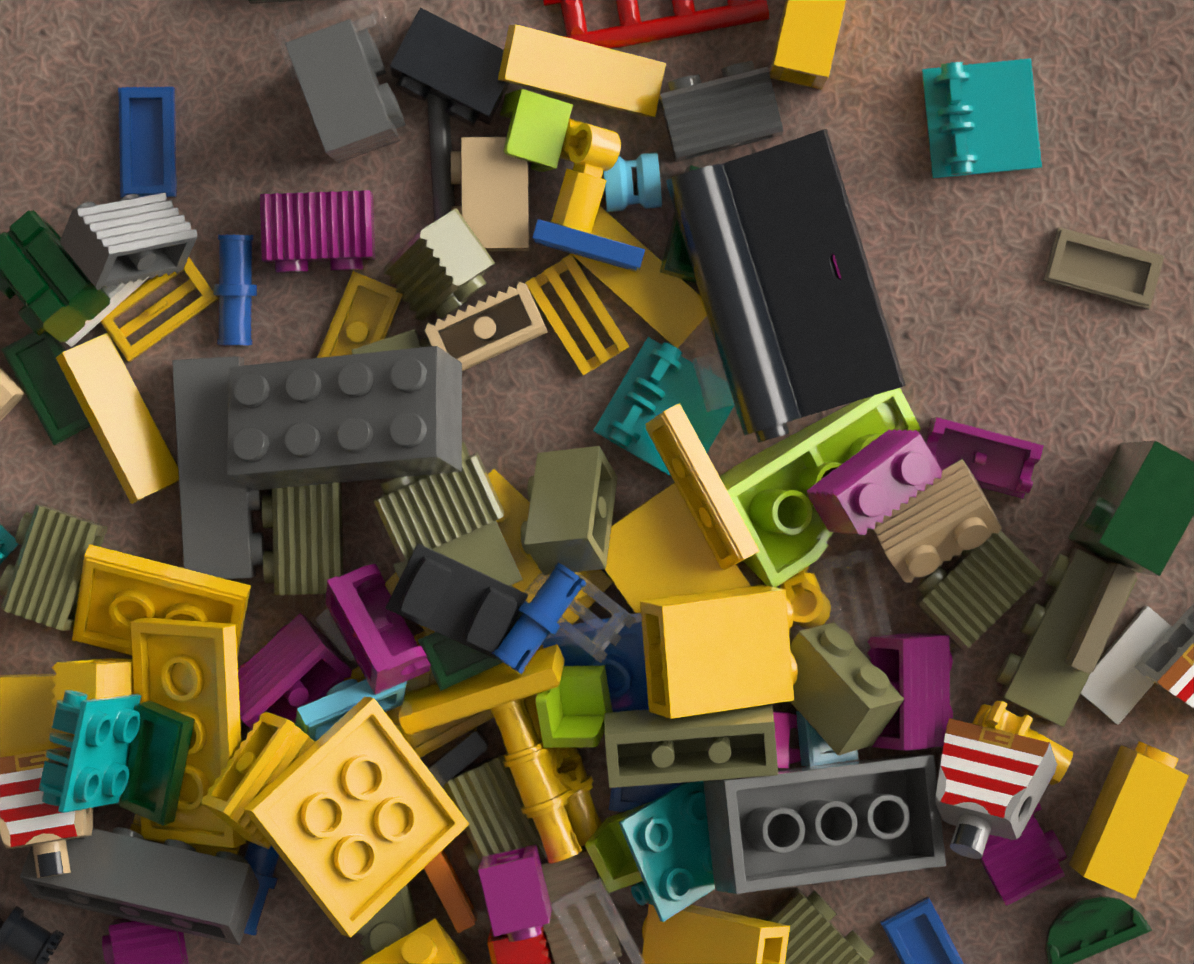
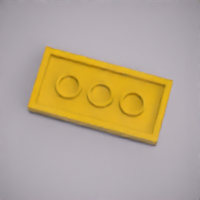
[131,617,246,848]

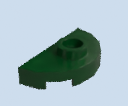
[1044,894,1153,964]

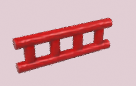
[543,0,770,49]

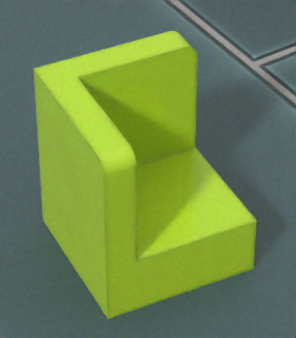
[500,89,573,172]
[536,665,613,748]
[585,802,651,893]

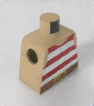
[0,747,93,878]

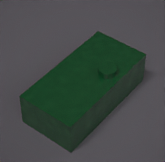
[1068,441,1194,576]

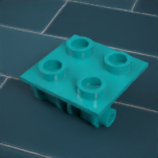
[922,58,1042,179]
[593,337,735,477]
[38,690,141,813]
[618,781,715,922]

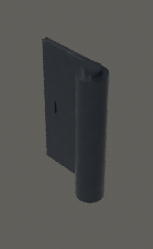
[666,129,906,443]

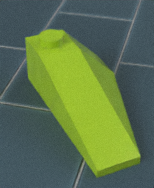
[719,388,921,587]

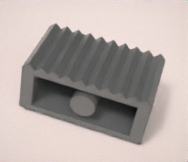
[659,61,784,162]
[60,193,197,290]

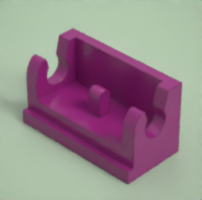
[925,417,1044,499]
[325,564,431,695]

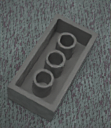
[285,19,406,163]
[227,346,462,490]
[703,754,946,894]

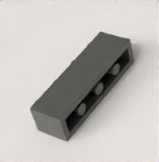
[172,356,265,579]
[20,827,260,945]

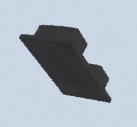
[385,543,528,659]

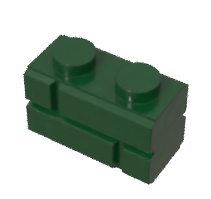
[0,210,111,342]

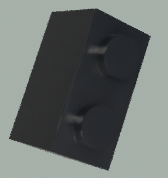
[390,7,510,126]

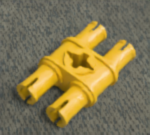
[491,693,601,864]

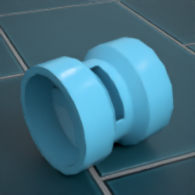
[603,152,662,212]

